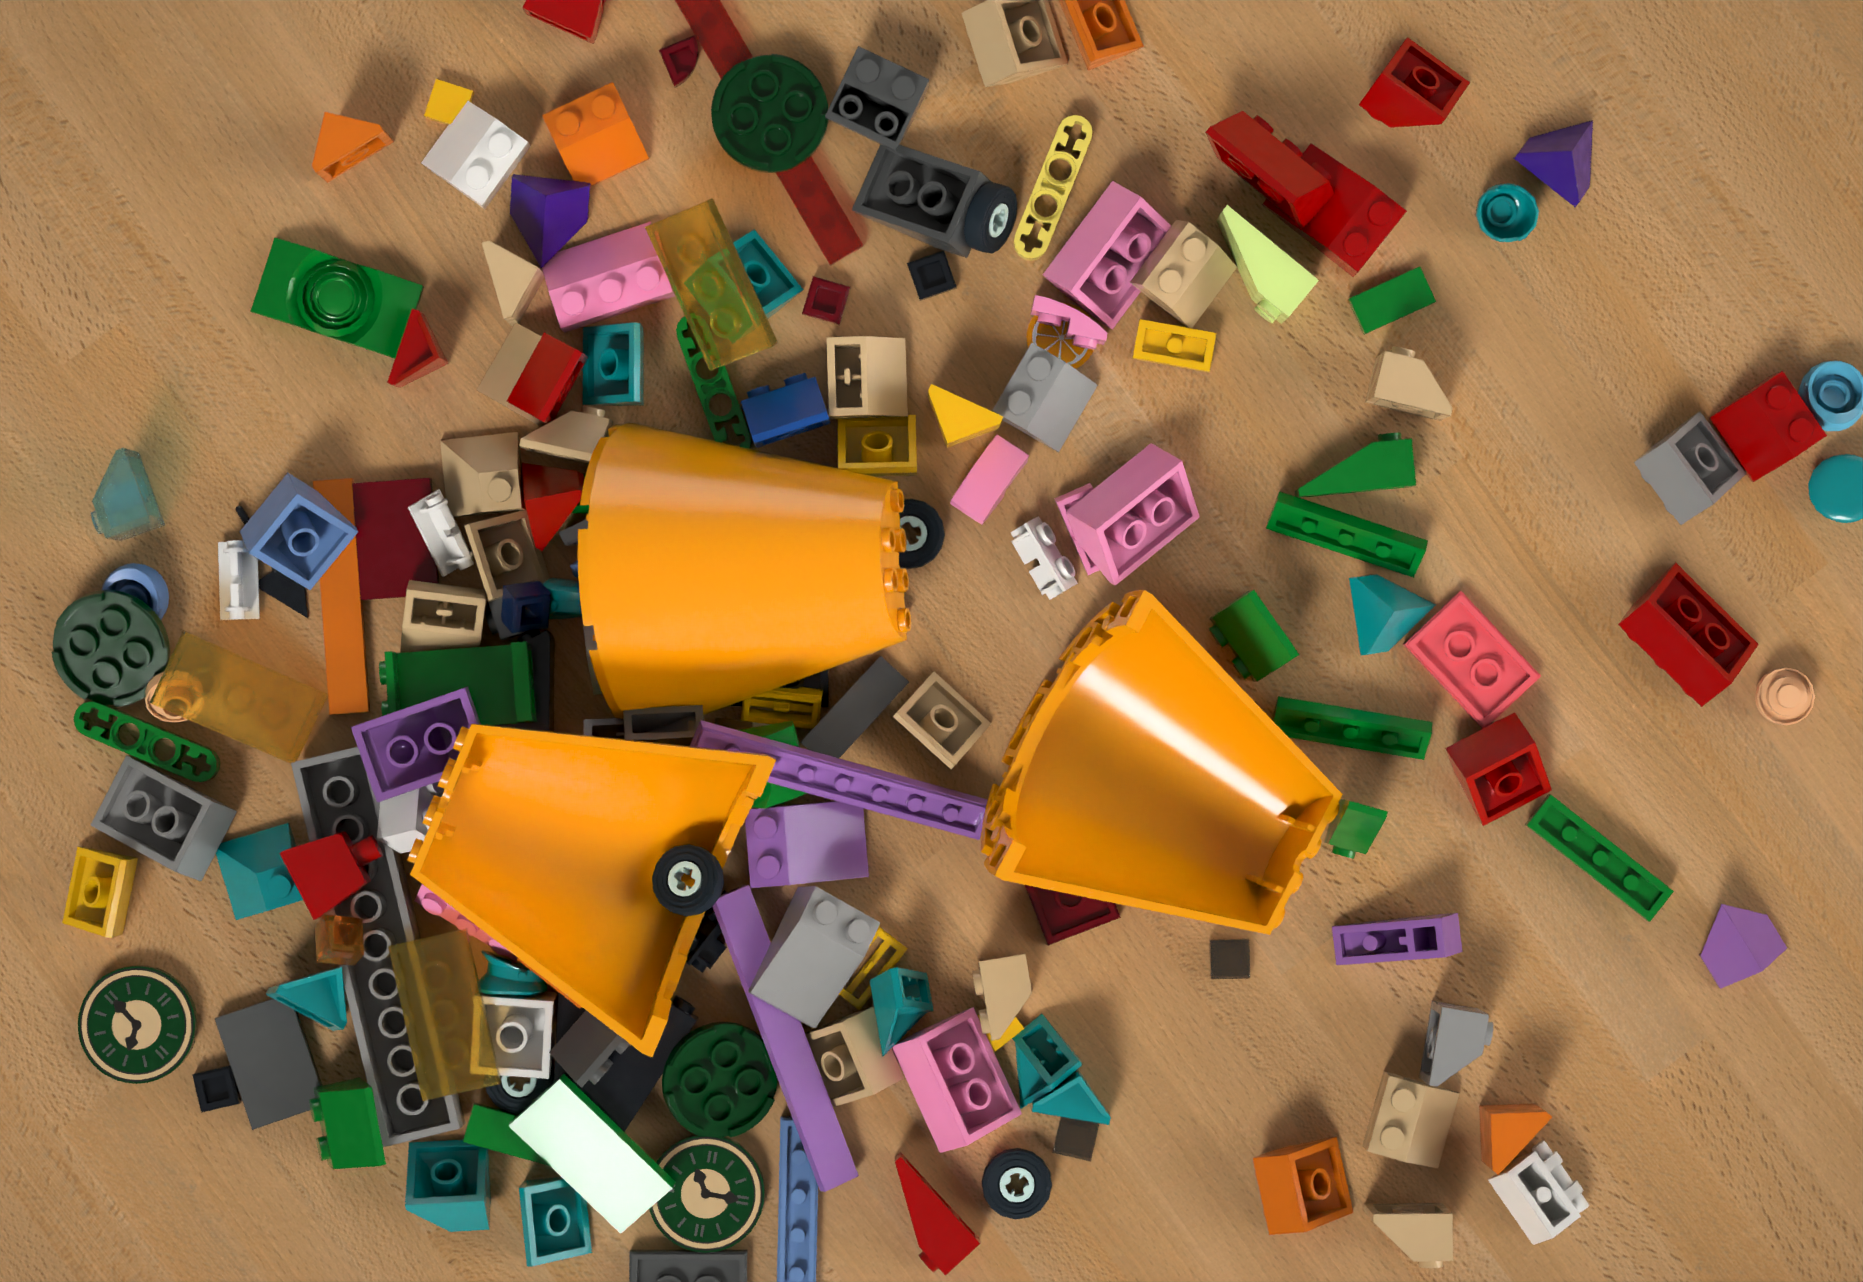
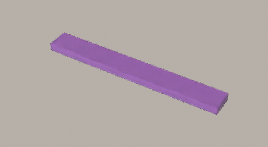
[690,720,988,840]
[712,885,859,1192]

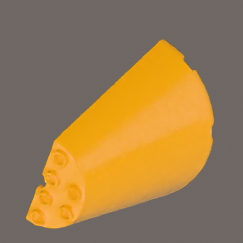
[578,423,911,719]
[981,590,1343,935]
[407,724,776,1057]

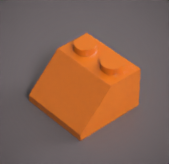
[542,82,649,187]
[1253,1137,1353,1235]

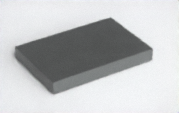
[215,998,322,1130]
[629,1250,748,1282]

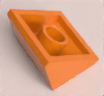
[1059,0,1144,71]
[312,112,394,183]
[1479,1103,1552,1175]

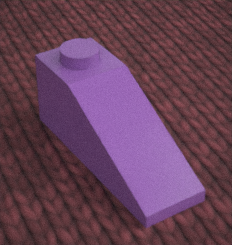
[1332,913,1463,965]

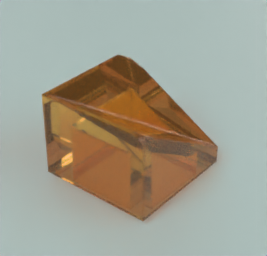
[315,914,364,966]

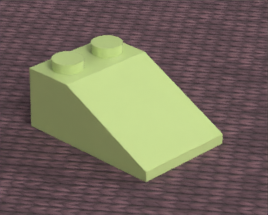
[1216,205,1319,324]

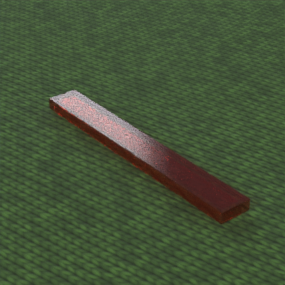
[674,0,864,266]

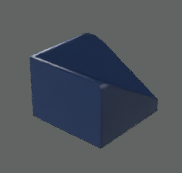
[501,581,551,633]

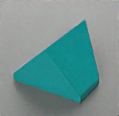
[1349,574,1436,656]
[266,967,347,1031]
[870,967,934,1056]
[1012,1014,1083,1109]
[1031,1069,1111,1125]

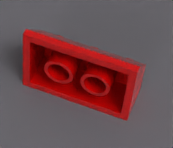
[1205,111,1334,228]
[1618,563,1759,707]

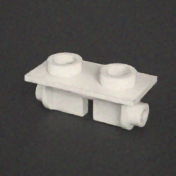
[408,489,474,577]
[1010,516,1078,600]
[218,540,260,620]

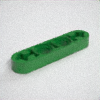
[676,313,752,449]
[73,702,220,782]

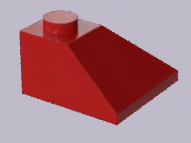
[1359,37,1470,128]

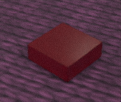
[802,276,851,326]

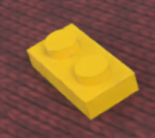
[1132,319,1217,373]

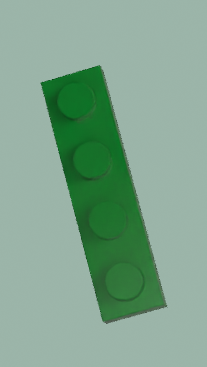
[1266,491,1428,578]
[1272,696,1432,760]
[1525,794,1674,922]

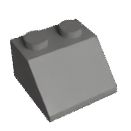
[992,343,1098,453]
[1634,412,1747,525]
[1419,1001,1493,1087]

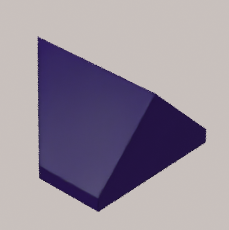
[1514,120,1593,207]
[510,174,591,268]

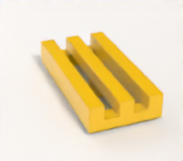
[741,687,823,729]
[839,926,908,1010]

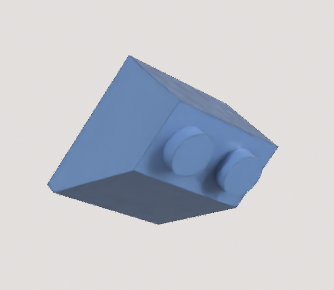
[240,473,358,590]

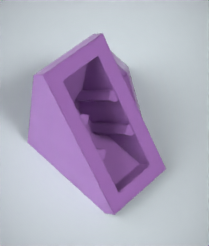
[1699,904,1787,989]

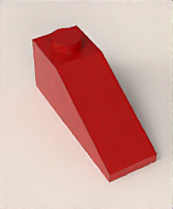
[895,1152,980,1276]

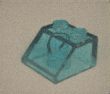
[91,448,165,541]

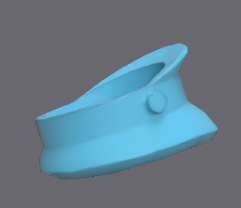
[1798,361,1863,431]

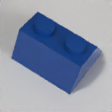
[741,373,831,448]

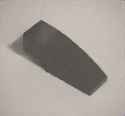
[800,656,909,758]
[584,705,704,746]

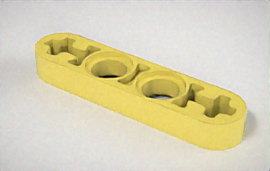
[1013,115,1093,261]

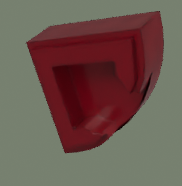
[659,35,699,88]

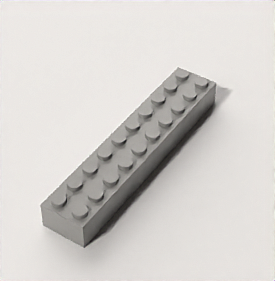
[291,747,465,1147]

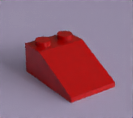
[1262,143,1407,277]

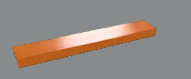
[313,478,370,715]

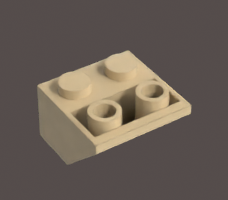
[826,336,908,419]
[400,580,487,653]
[972,954,1032,1041]

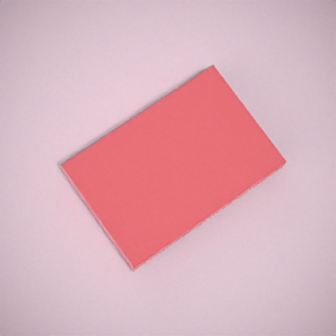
[1403,591,1541,729]

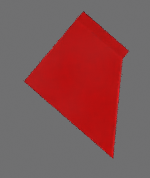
[387,308,449,388]
[522,463,584,551]

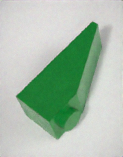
[1295,432,1416,498]
[1324,799,1388,859]

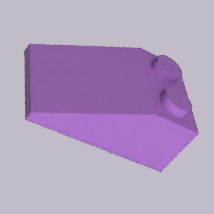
[351,687,481,803]
[745,801,869,888]

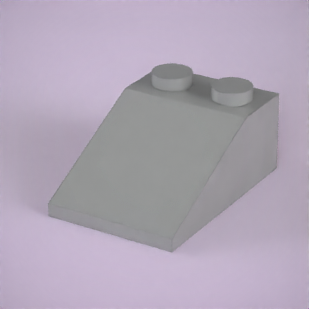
[91,755,237,881]
[748,886,880,1028]

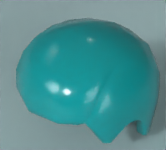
[1475,183,1539,242]

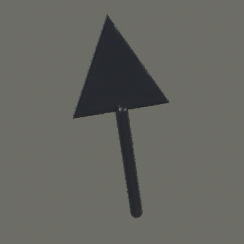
[235,505,308,618]

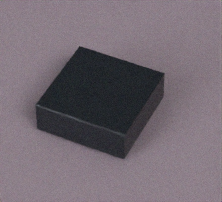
[907,250,957,301]
[192,1065,241,1113]

